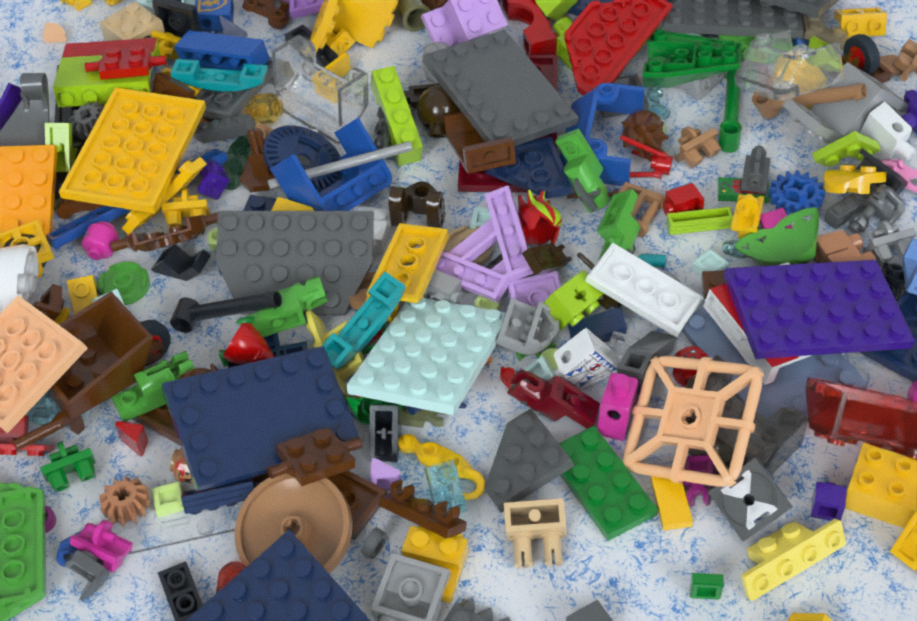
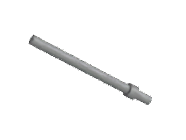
[267,141,413,190]

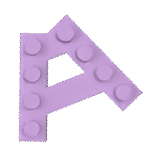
[411,186,534,303]

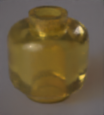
[246,93,283,124]

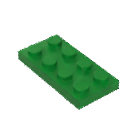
[559,426,658,541]

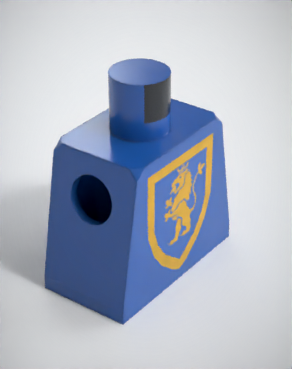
[195,0,234,32]

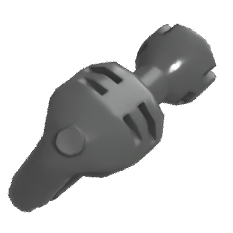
[848,184,905,233]

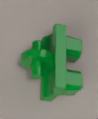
[40,441,96,492]

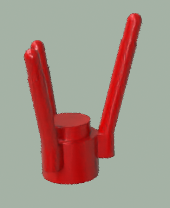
[620,135,673,179]

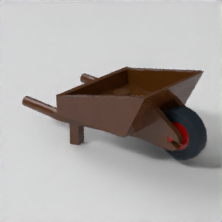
[12,292,171,451]

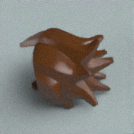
[621,110,669,162]

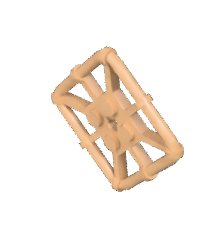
[622,356,764,487]

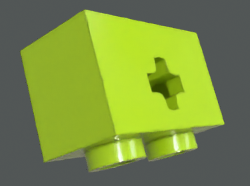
[543,270,604,330]

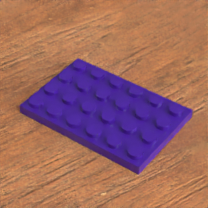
[723,260,915,359]

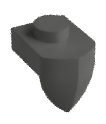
[64,550,109,601]

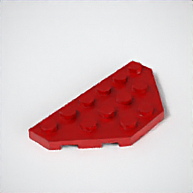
[564,0,673,95]

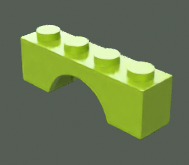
[370,66,423,166]

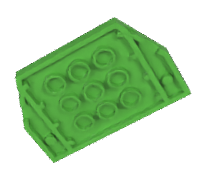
[0,482,46,621]

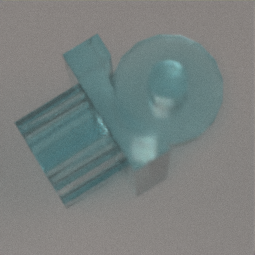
[424,460,467,513]

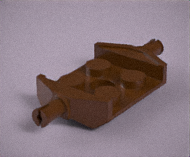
[110,212,218,252]

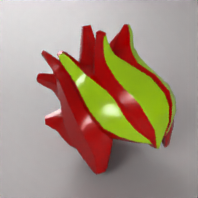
[518,190,562,245]

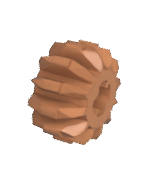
[99,475,151,527]

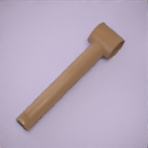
[752,82,867,119]

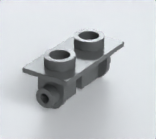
[741,145,771,193]

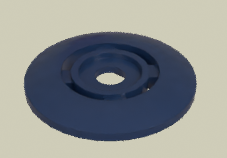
[263,125,343,193]

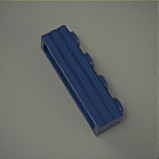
[181,477,257,515]

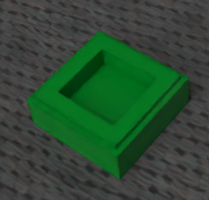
[689,573,724,600]

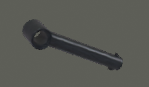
[170,291,282,333]

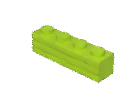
[666,206,733,235]

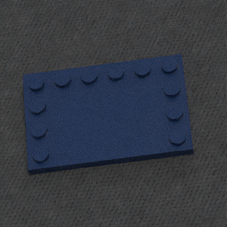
[161,346,360,492]

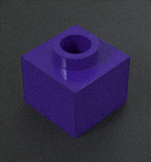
[810,482,847,521]

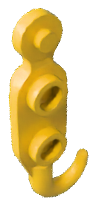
[398,434,486,500]

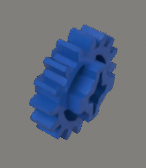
[769,170,825,217]

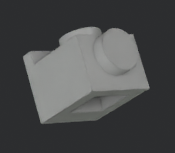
[423,269,463,304]

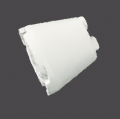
[0,244,39,313]

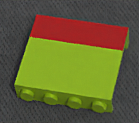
[53,38,161,107]

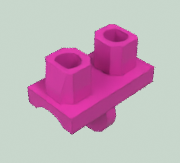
[70,520,133,572]

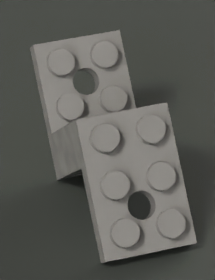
[782,62,909,144]

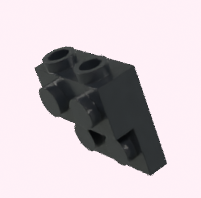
[152,0,202,38]

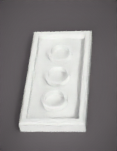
[585,243,704,337]

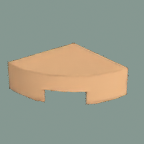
[43,23,67,43]

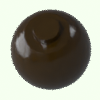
[417,83,461,138]

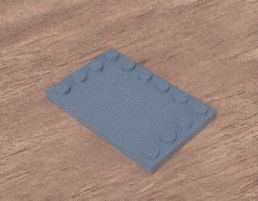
[682,308,868,443]

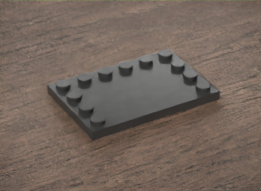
[423,29,579,147]

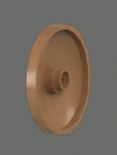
[235,473,352,574]

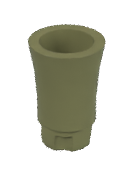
[396,0,431,32]

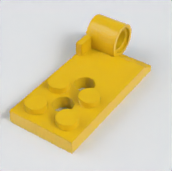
[365,223,449,323]

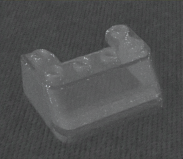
[272,35,368,144]

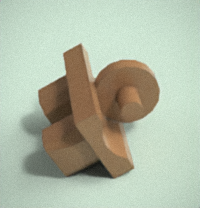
[892,39,917,82]
[674,126,721,169]

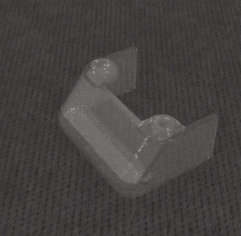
[734,29,844,101]

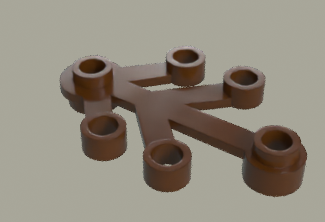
[242,0,290,29]

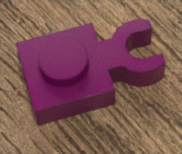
[683,455,716,507]

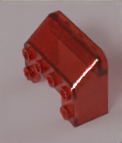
[805,377,917,460]

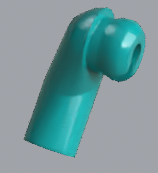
[638,254,666,268]

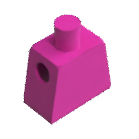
[598,373,639,442]

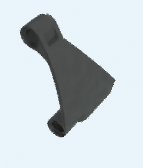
[0,73,49,147]

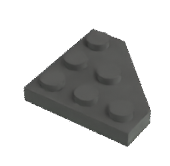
[484,408,574,513]

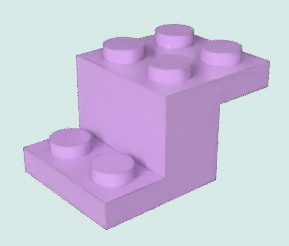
[421,0,508,46]

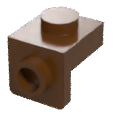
[32,284,64,321]

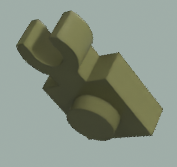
[399,405,446,428]

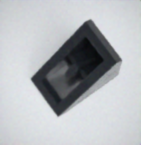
[369,404,401,462]

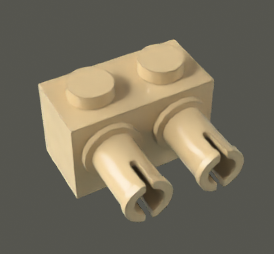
[504,498,567,568]

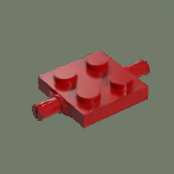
[85,45,167,80]

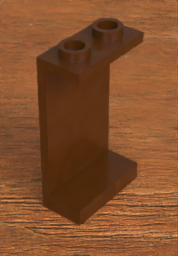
[443,112,516,174]

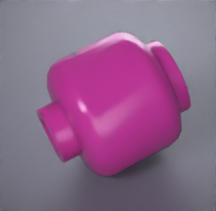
[82,221,119,260]

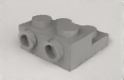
[371,553,451,621]

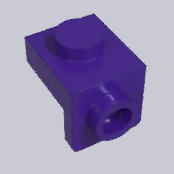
[197,160,230,200]

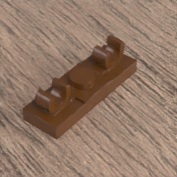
[379,479,467,539]

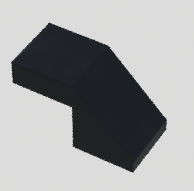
[151,244,211,281]

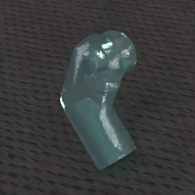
[646,86,671,120]
[722,239,760,259]

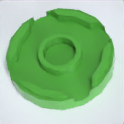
[97,261,150,305]

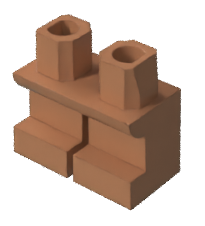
[813,230,876,263]

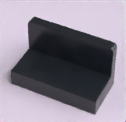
[856,149,909,195]

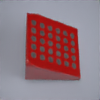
[115,421,149,457]

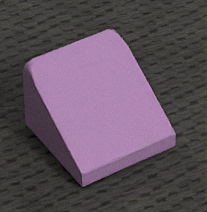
[370,458,401,491]

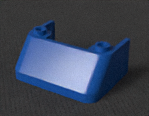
[560,83,645,186]
[270,117,392,211]

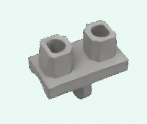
[863,220,917,265]

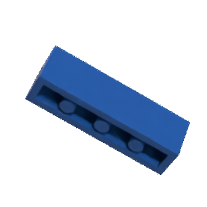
[174,30,270,71]

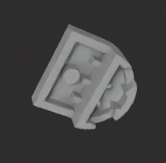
[496,298,559,355]

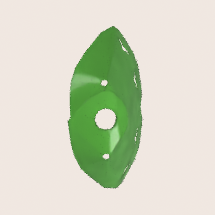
[734,207,819,266]

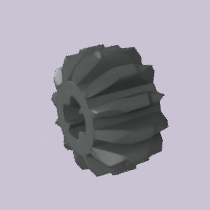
[69,101,104,142]

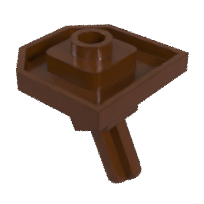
[240,128,275,193]

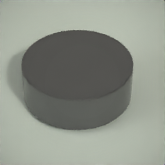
[361,527,387,559]

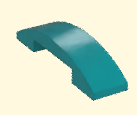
[170,59,268,92]
[321,272,406,370]

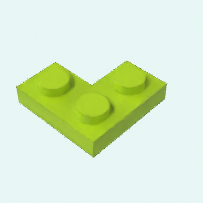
[812,131,881,167]

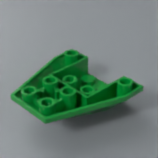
[643,30,742,88]

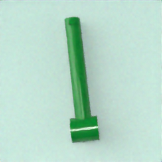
[718,69,744,153]

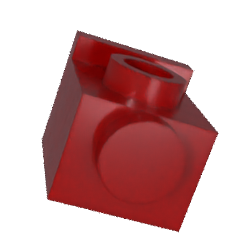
[663,183,705,216]

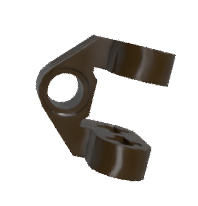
[388,181,446,228]

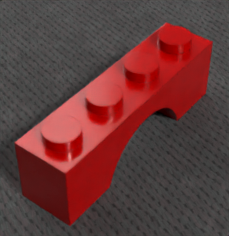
[502,0,558,55]

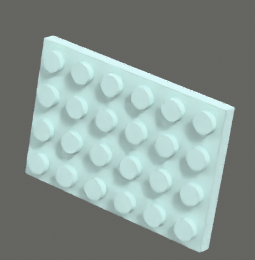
[347,297,505,415]

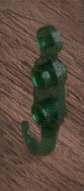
[224,132,264,190]

